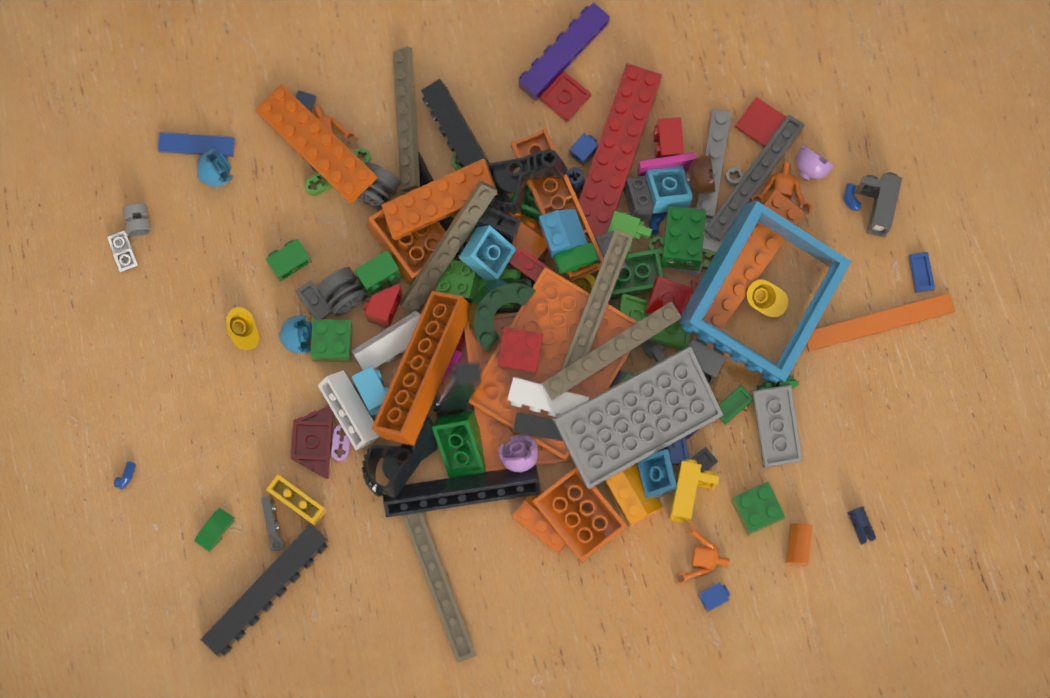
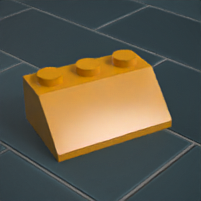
[603,463,663,527]

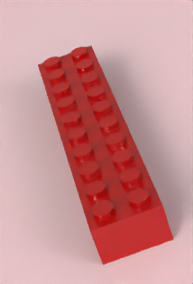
[579,63,662,249]

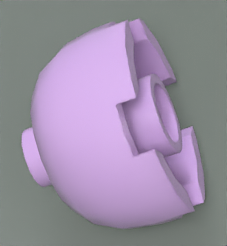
[796,145,834,180]
[498,435,539,472]

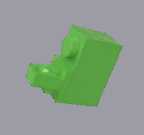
[608,211,652,253]

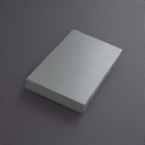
[752,384,803,467]

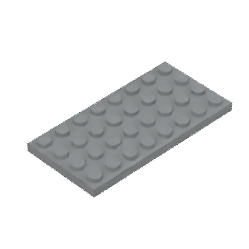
[553,346,723,489]

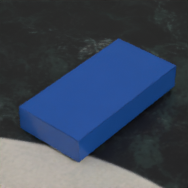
[908,252,935,293]

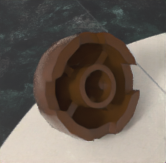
[685,155,715,194]

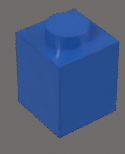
[569,133,598,166]
[698,583,730,612]

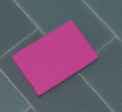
[638,152,697,177]

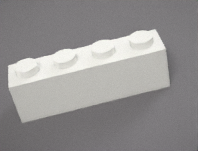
[351,310,421,371]
[317,370,381,451]
[507,377,589,417]

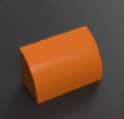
[786,524,813,566]

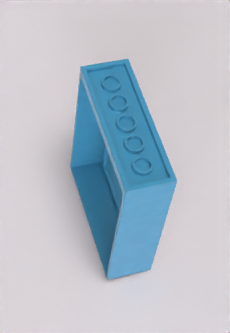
[677,201,852,383]

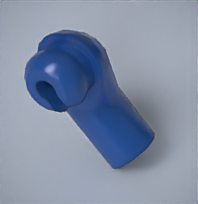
[843,183,861,211]
[648,212,665,235]
[114,462,136,489]

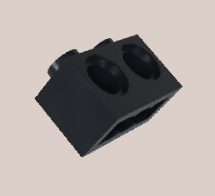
[477,206,521,244]

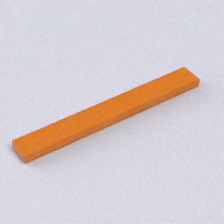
[806,293,955,352]

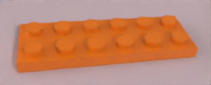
[382,158,498,240]

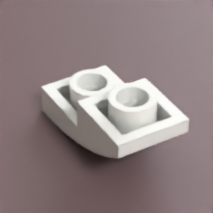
[107,230,138,272]

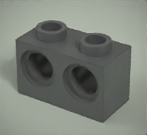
[624,176,654,221]

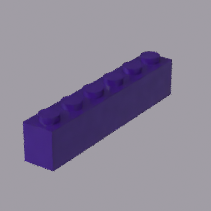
[519,2,610,101]

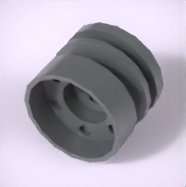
[357,162,401,210]
[317,267,368,317]

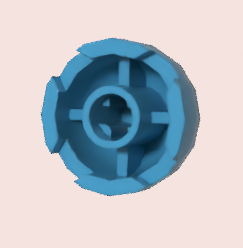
[197,148,233,187]
[279,315,312,353]

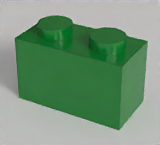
[266,239,312,282]

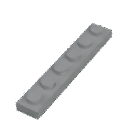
[696,109,731,219]

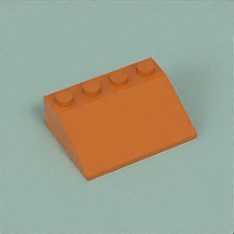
[366,189,446,286]
[532,467,627,563]

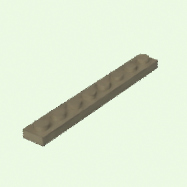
[394,46,420,192]
[399,181,498,312]
[561,229,634,371]
[541,302,682,400]
[402,512,476,663]

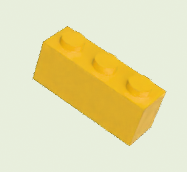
[266,474,327,527]

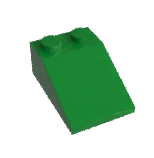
[432,410,486,478]

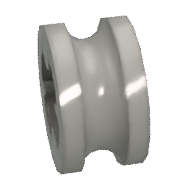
[725,167,743,186]

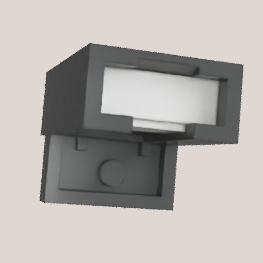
[856,172,902,238]

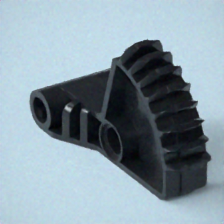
[487,150,567,215]
[361,415,438,499]

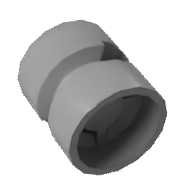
[123,204,151,237]

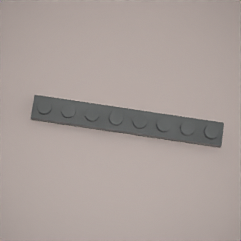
[704,115,805,242]

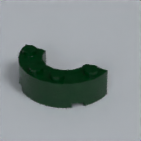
[468,278,536,351]

